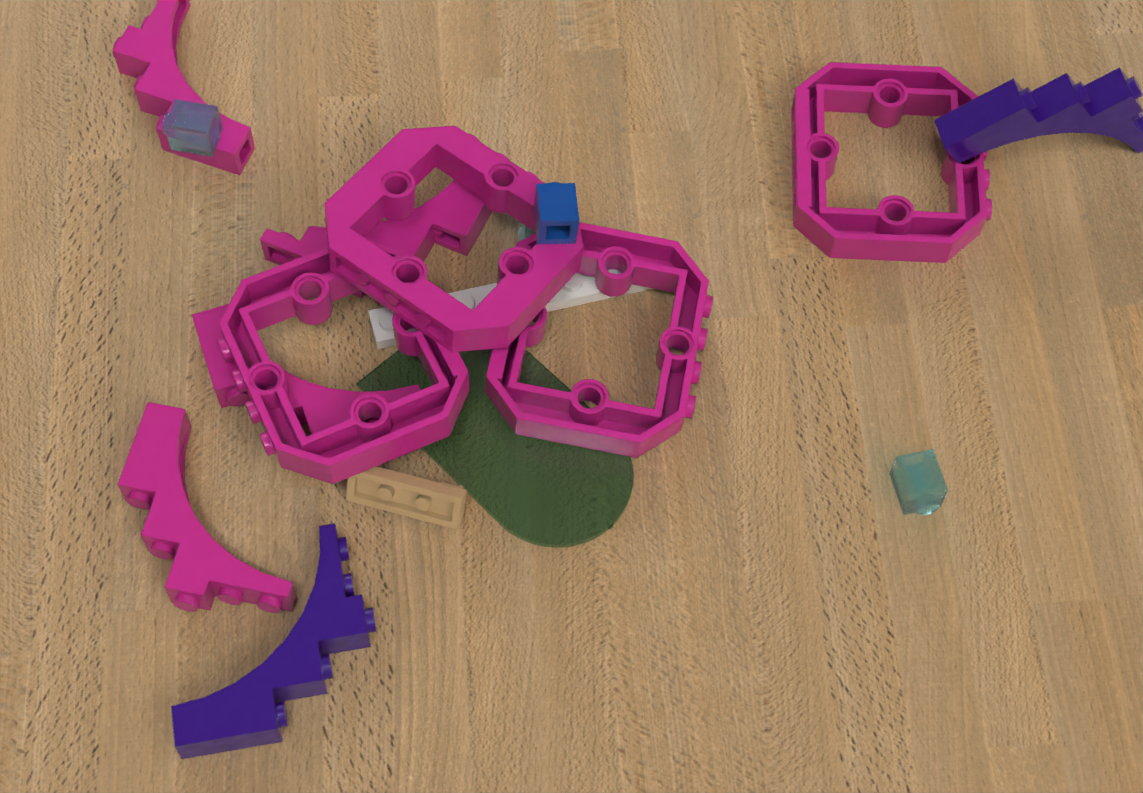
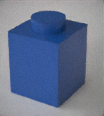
[533,182,579,244]

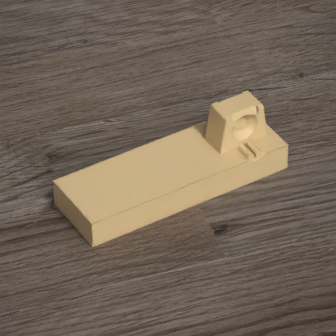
[346,466,467,530]

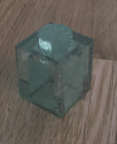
[162,99,223,157]
[889,449,948,515]

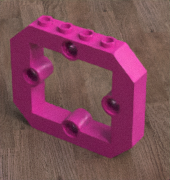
[791,62,992,263]
[325,126,584,352]
[485,222,713,458]
[217,240,470,484]

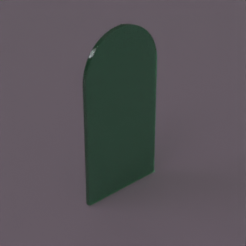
[356,349,634,548]

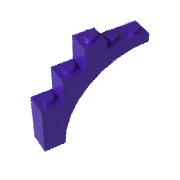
[934,67,1143,163]
[171,523,376,759]

